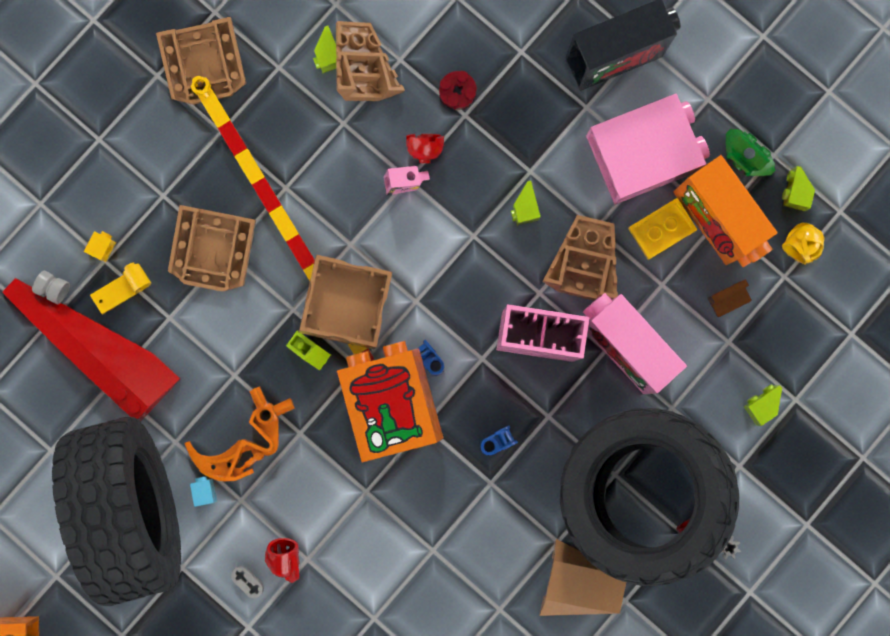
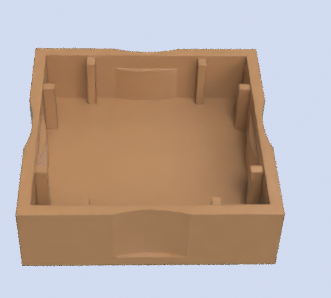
[298,255,392,349]

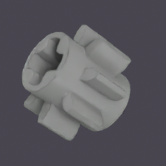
[721,536,741,559]

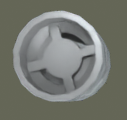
[32,270,70,304]

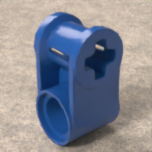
[417,340,445,376]
[480,425,518,455]

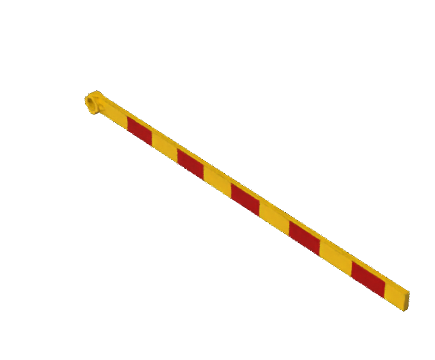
[191,76,375,361]

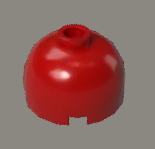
[406,134,444,163]

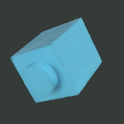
[190,476,217,507]

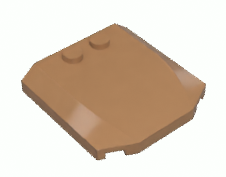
[156,17,247,105]
[168,205,256,292]

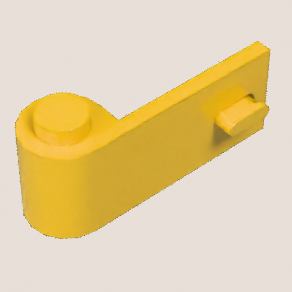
[90,262,151,315]

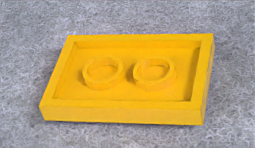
[628,198,698,260]

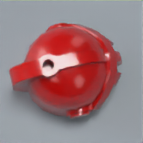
[265,538,300,583]

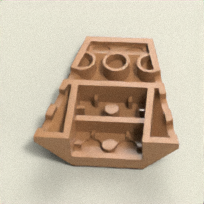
[336,21,405,101]
[542,215,618,301]
[540,539,626,616]

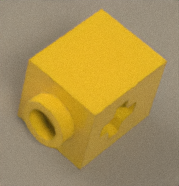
[84,231,116,262]

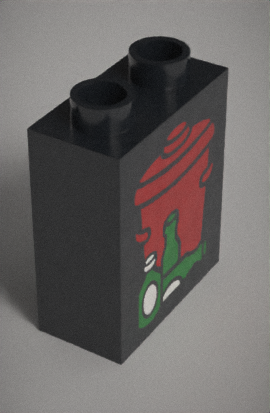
[565,0,681,91]

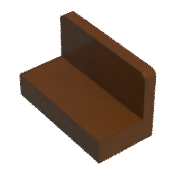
[708,279,752,317]

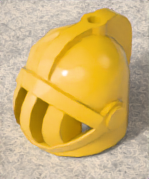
[782,223,824,265]

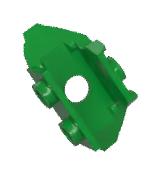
[726,128,776,176]

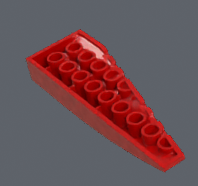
[2,278,180,421]

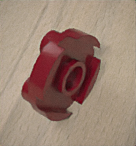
[439,71,477,110]

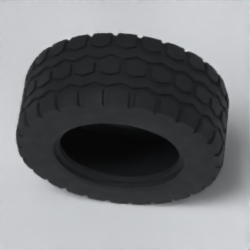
[52,417,181,606]

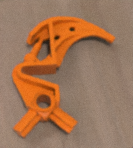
[184,387,295,481]

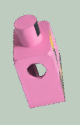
[384,166,430,195]

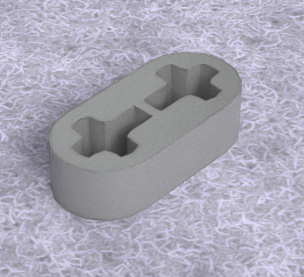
[231,566,264,598]

